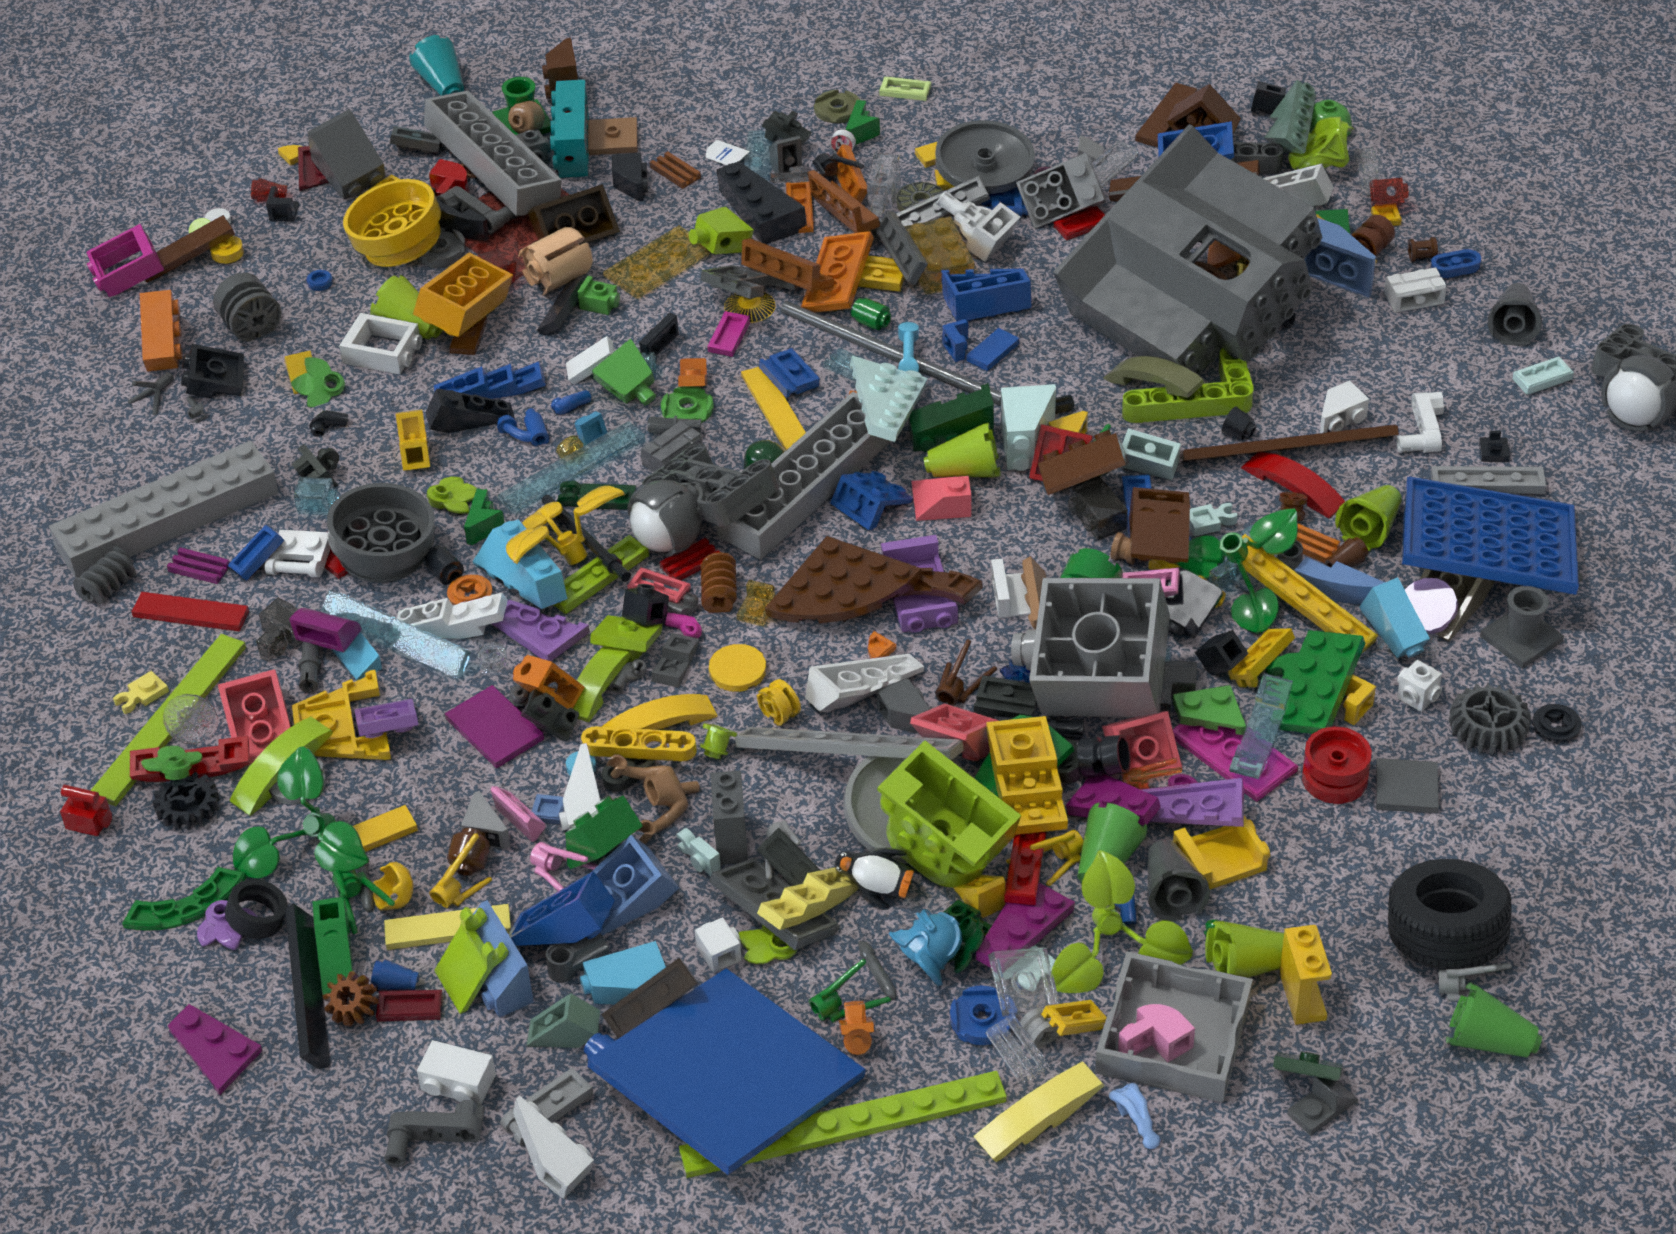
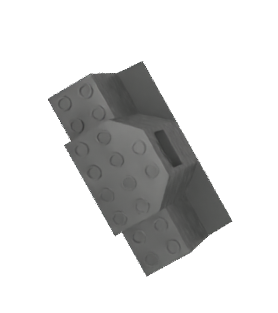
[1053,124,1323,376]

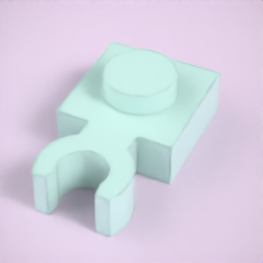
[1189,503,1238,536]
[676,828,721,876]

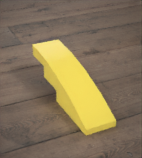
[757,867,858,930]
[974,1061,1104,1162]

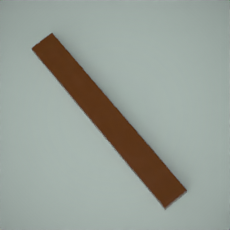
[1179,424,1399,462]

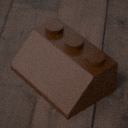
[1038,430,1129,495]

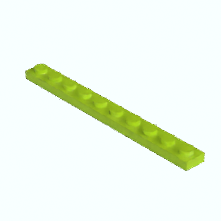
[679,1071,1007,1178]

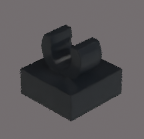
[1479,431,1510,462]

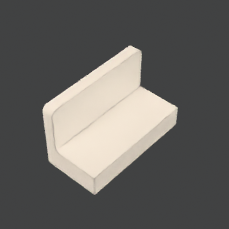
[991,559,1031,618]

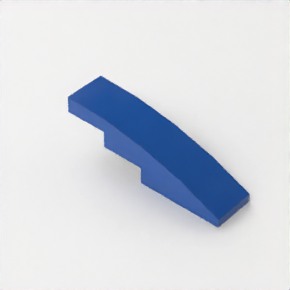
[434,361,546,399]

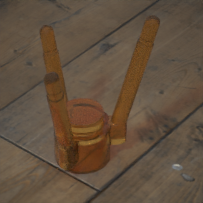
[1123,758,1183,790]

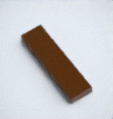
[1135,82,1198,148]
[145,215,235,282]

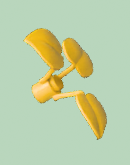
[506,486,625,565]

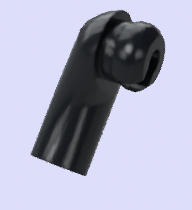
[309,410,348,436]

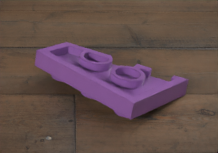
[492,600,590,661]

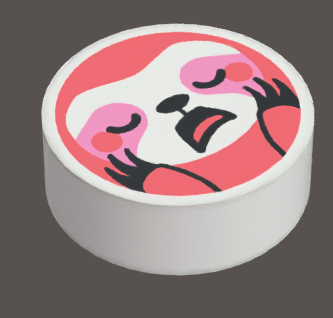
[830,130,856,152]

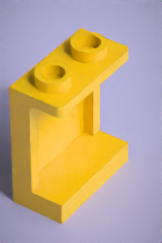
[1173,815,1270,889]
[1280,925,1332,1025]

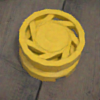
[756,679,801,726]

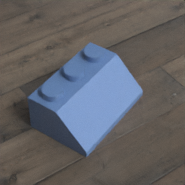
[473,900,534,1018]

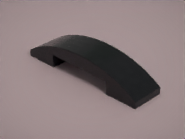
[418,179,489,241]

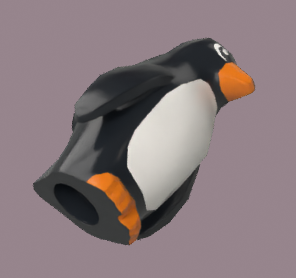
[835,847,915,908]

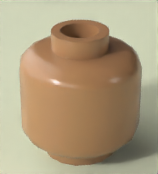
[508,101,545,134]

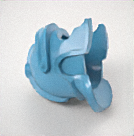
[888,909,962,987]

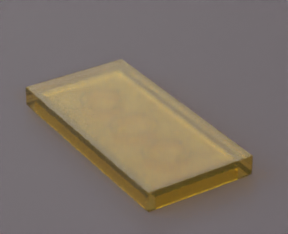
[603,225,711,299]

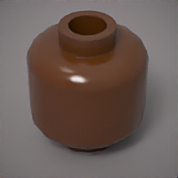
[447,828,490,876]

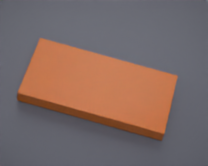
[801,231,874,313]

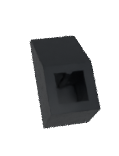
[611,153,648,201]

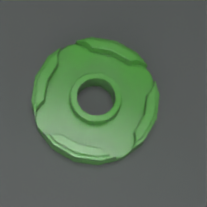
[661,386,714,423]

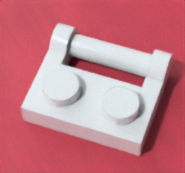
[265,530,331,577]

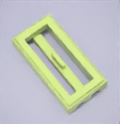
[879,77,931,101]

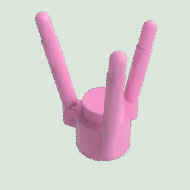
[530,842,598,891]

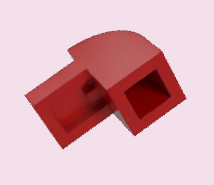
[429,159,469,197]

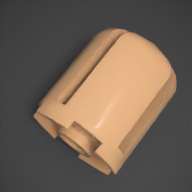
[518,227,593,295]

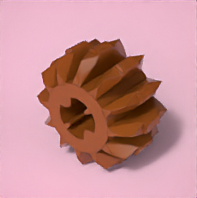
[322,971,379,1027]

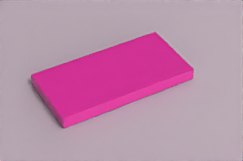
[1173,724,1298,802]

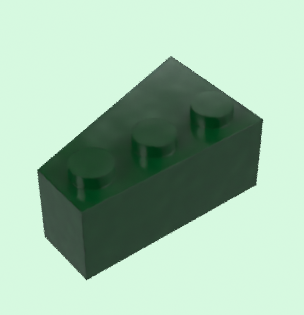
[908,383,994,452]

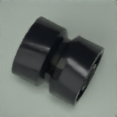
[1077,734,1131,777]

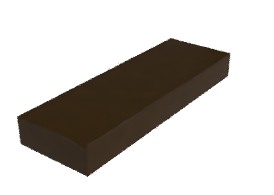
[601,958,699,1039]

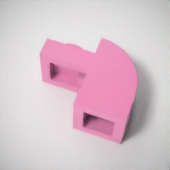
[1118,1004,1195,1063]

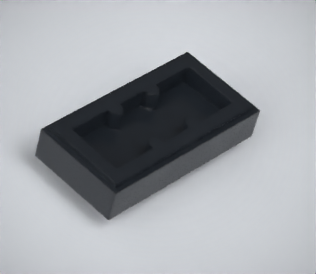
[639,312,679,363]

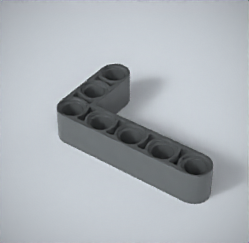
[1230,142,1283,174]

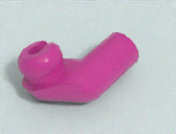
[665,612,702,638]

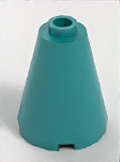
[409,35,464,96]

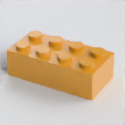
[413,252,513,337]

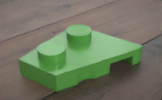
[1173,685,1246,735]

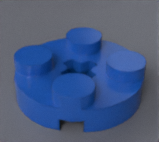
[950,985,1014,1045]

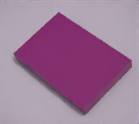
[444,685,544,769]

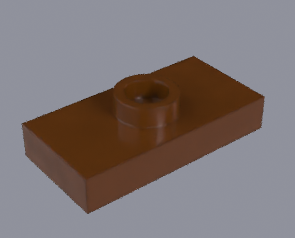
[449,316,487,355]

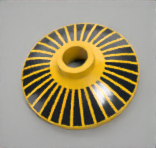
[724,292,775,323]

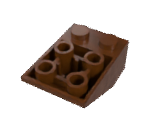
[1129,487,1190,564]

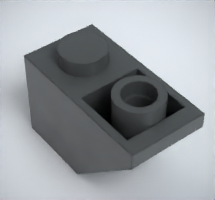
[876,678,933,734]

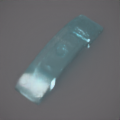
[1229,674,1293,779]

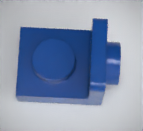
[942,319,969,362]

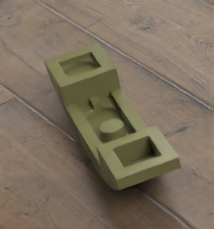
[1103,356,1204,398]

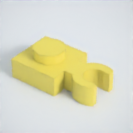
[113,671,169,714]

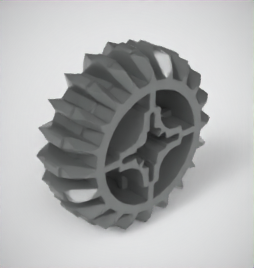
[1449,683,1531,756]

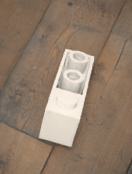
[513,1095,594,1199]

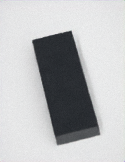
[537,274,587,335]

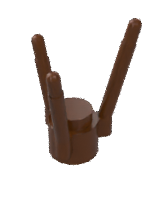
[935,639,997,706]

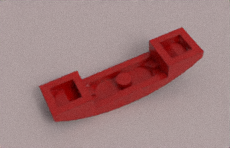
[1241,452,1345,519]
[130,736,250,782]

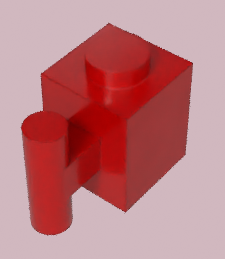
[60,785,112,836]

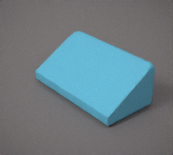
[332,632,382,681]

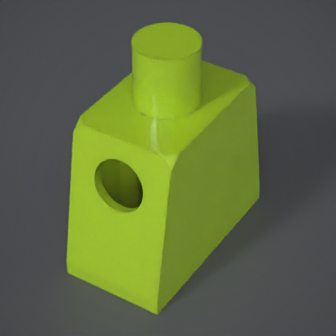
[689,207,754,254]

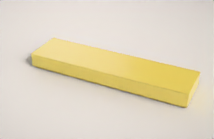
[384,904,511,950]

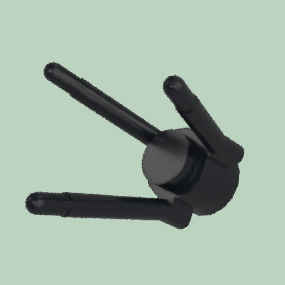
[812,153,864,186]

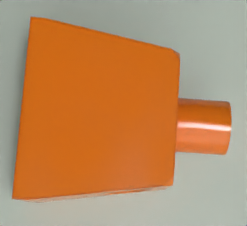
[513,655,585,709]

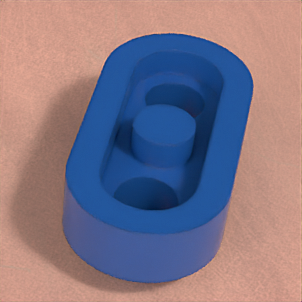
[1430,249,1481,278]

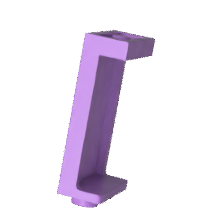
[881,535,958,632]

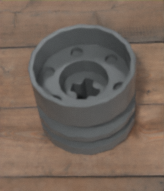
[213,272,282,342]

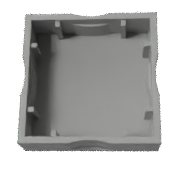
[1095,952,1253,1102]

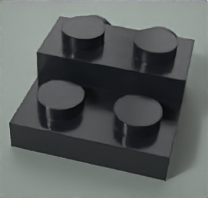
[181,344,244,399]

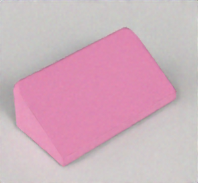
[490,786,546,842]

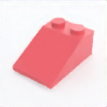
[218,669,291,765]
[910,703,999,761]

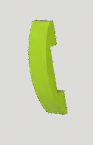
[573,646,643,723]
[229,717,333,816]

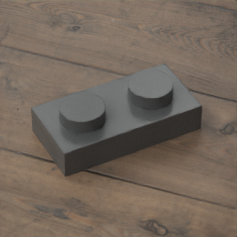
[390,126,441,154]

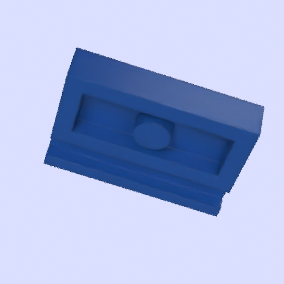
[759,348,820,398]

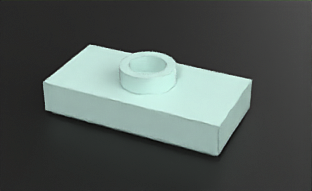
[1512,357,1574,395]

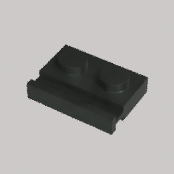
[974,675,1037,717]

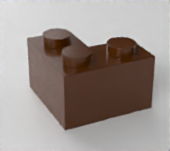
[1166,84,1241,134]

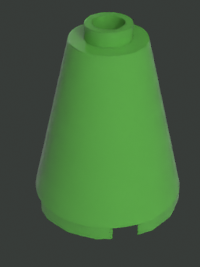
[1077,803,1148,886]
[1446,982,1542,1058]

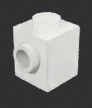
[695,917,742,973]

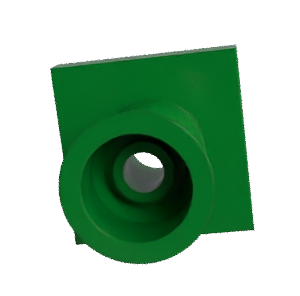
[492,77,551,135]

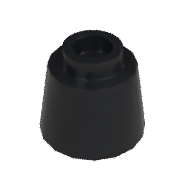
[1221,406,1257,440]

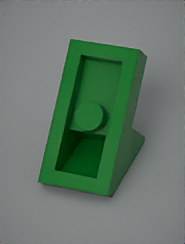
[846,100,880,145]
[464,489,505,545]

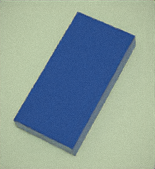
[966,328,1020,371]
[228,525,285,581]

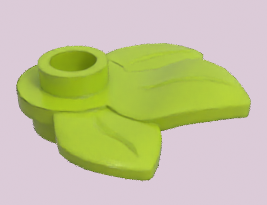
[426,476,477,514]
[738,924,798,964]

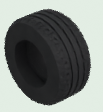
[1388,859,1512,970]

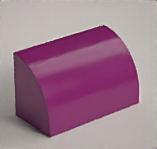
[289,608,362,652]

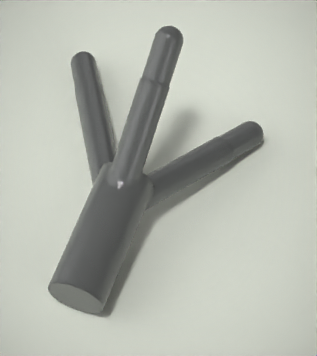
[128,372,174,415]

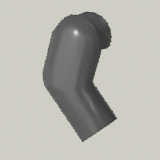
[667,594,699,616]
[509,684,530,707]

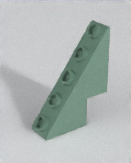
[1264,80,1316,154]

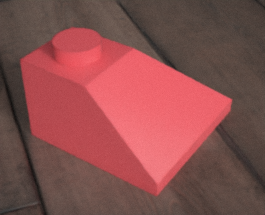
[911,476,971,521]
[1102,711,1182,784]

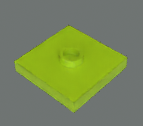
[590,615,662,652]

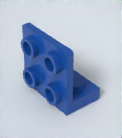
[830,471,913,530]

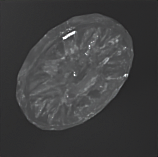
[163,694,218,745]

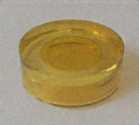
[556,435,584,461]

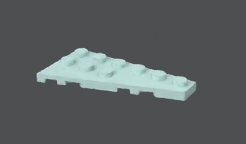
[850,356,928,442]

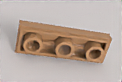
[1021,556,1046,629]

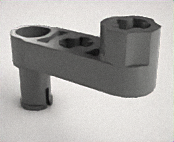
[436,186,519,235]
[384,1100,485,1167]

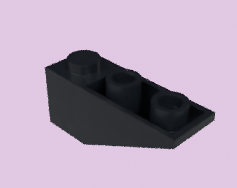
[425,388,515,433]

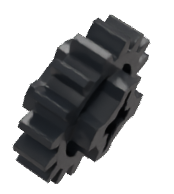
[152,772,220,830]

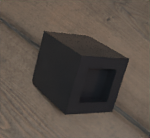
[266,186,299,222]

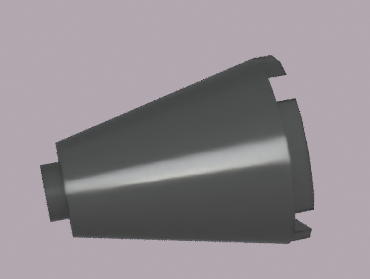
[1488,283,1542,346]
[1147,840,1210,921]

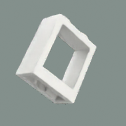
[339,313,422,374]

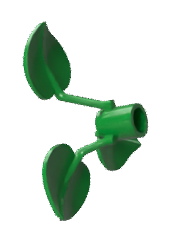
[1178,509,1298,634]
[233,746,369,878]

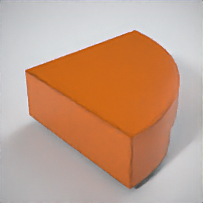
[868,631,896,659]

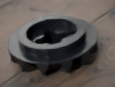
[1532,704,1582,744]

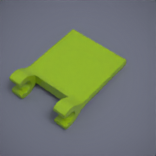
[434,907,509,1014]

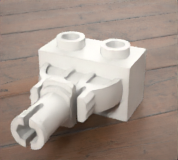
[936,191,1021,262]

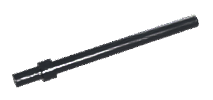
[541,495,631,582]

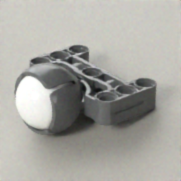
[1591,324,1676,431]
[627,443,780,557]

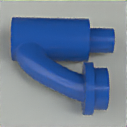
[497,408,549,446]

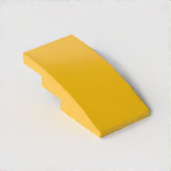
[986,716,1068,835]

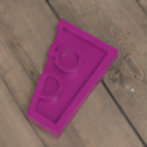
[1066,774,1161,825]
[167,1004,262,1095]

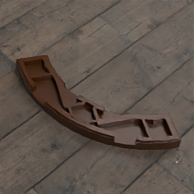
[842,568,983,622]

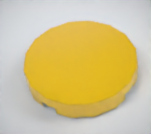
[709,644,766,692]

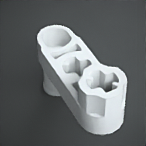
[1397,392,1444,453]

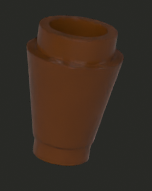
[1325,537,1369,568]

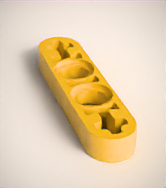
[581,726,697,761]

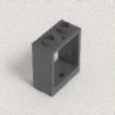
[710,770,748,865]

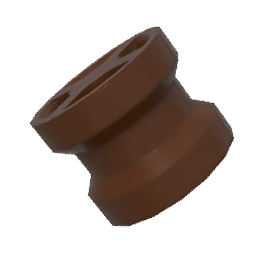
[1278,492,1307,521]

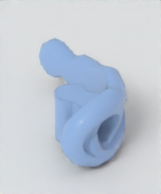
[1109,1083,1161,1149]

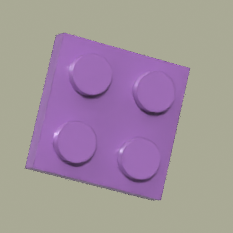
[354,699,418,738]

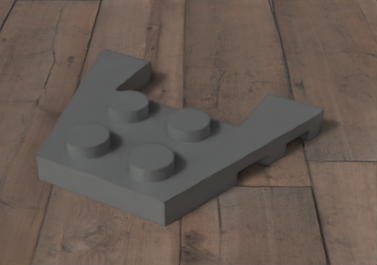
[701,265,802,299]

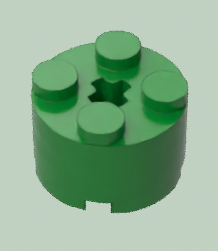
[1060,548,1123,578]

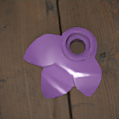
[197,900,257,950]

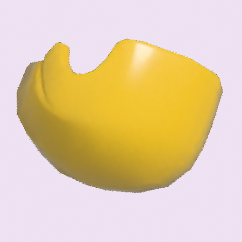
[373,862,414,911]

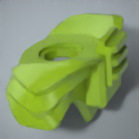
[1288,117,1355,170]

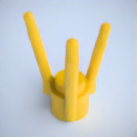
[1006,830,1084,886]
[429,833,492,908]

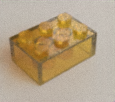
[904,217,974,295]

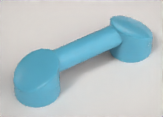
[898,322,919,372]

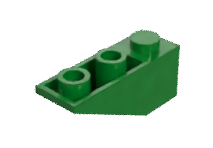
[312,897,353,995]

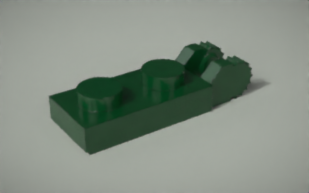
[557,480,636,510]

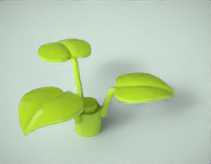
[1049,850,1193,993]

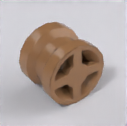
[1110,532,1136,565]

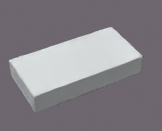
[566,336,614,384]

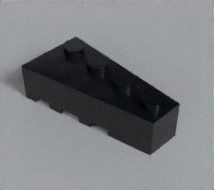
[716,161,807,244]

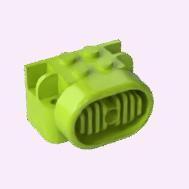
[877,740,1021,888]

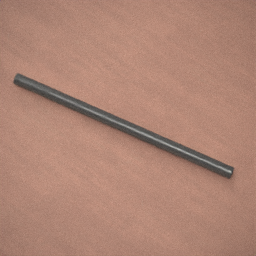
[781,301,1001,406]

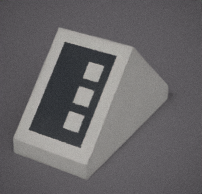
[461,791,511,849]

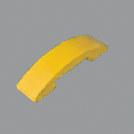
[601,694,717,746]

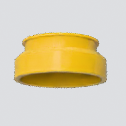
[343,179,441,267]

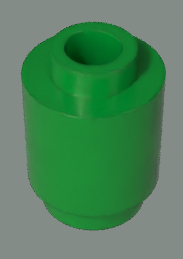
[851,298,892,331]

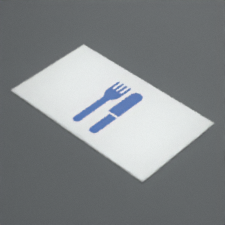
[706,140,750,165]

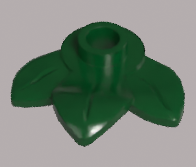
[947,916,984,974]

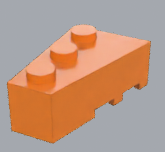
[140,290,183,372]

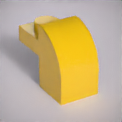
[395,409,430,471]

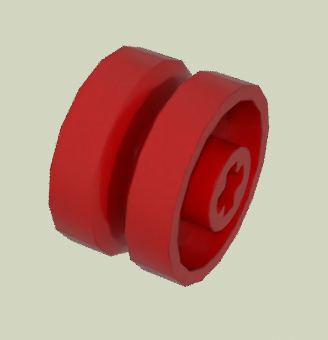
[1302,726,1372,804]

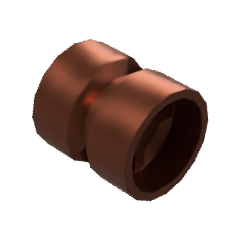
[1351,215,1395,256]

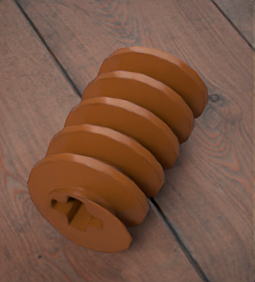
[701,552,737,613]

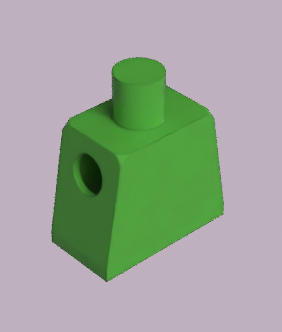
[592,339,656,406]

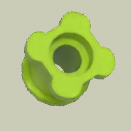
[700,723,737,759]

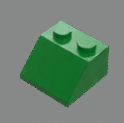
[565,795,643,869]

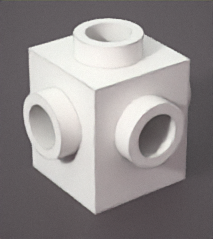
[1397,660,1442,712]

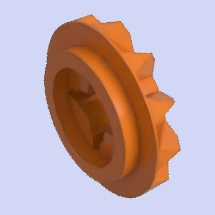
[447,574,493,605]

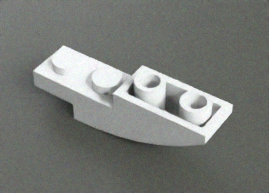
[393,593,508,639]

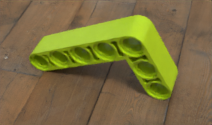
[1122,348,1253,423]

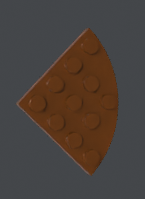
[765,536,923,623]

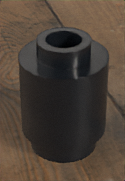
[424,545,464,585]

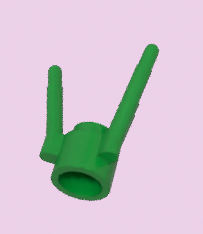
[332,870,395,934]
[809,959,891,1023]

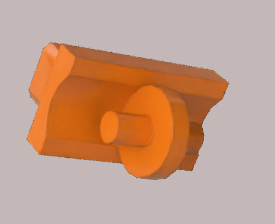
[839,1001,874,1055]

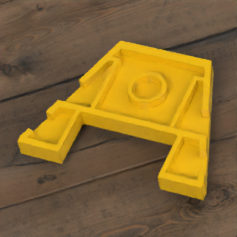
[292,670,391,760]

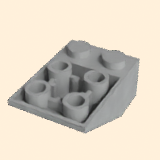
[1016,153,1108,229]

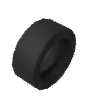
[225,879,288,939]

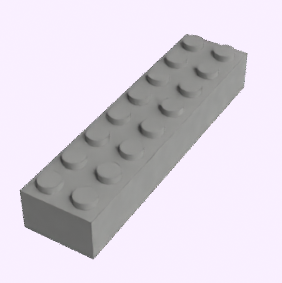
[424,91,562,216]
[717,392,891,560]
[49,441,279,578]

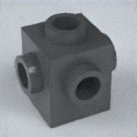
[515,129,551,164]

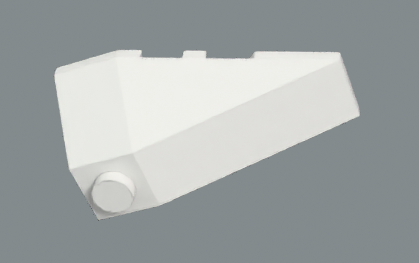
[805,654,924,712]

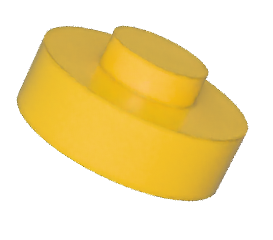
[210,236,244,264]

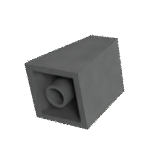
[308,109,385,199]

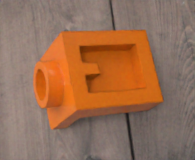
[678,358,707,386]

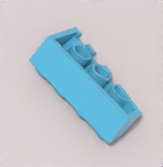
[473,519,567,609]

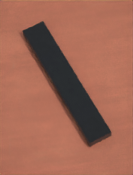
[285,903,330,1069]

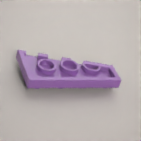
[1140,778,1244,827]

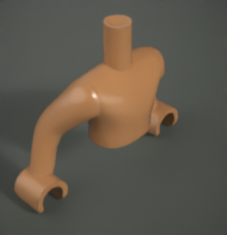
[606,755,700,844]

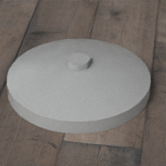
[843,756,907,863]

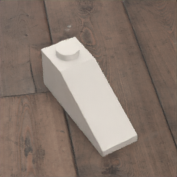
[1263,164,1334,206]
[559,743,600,831]

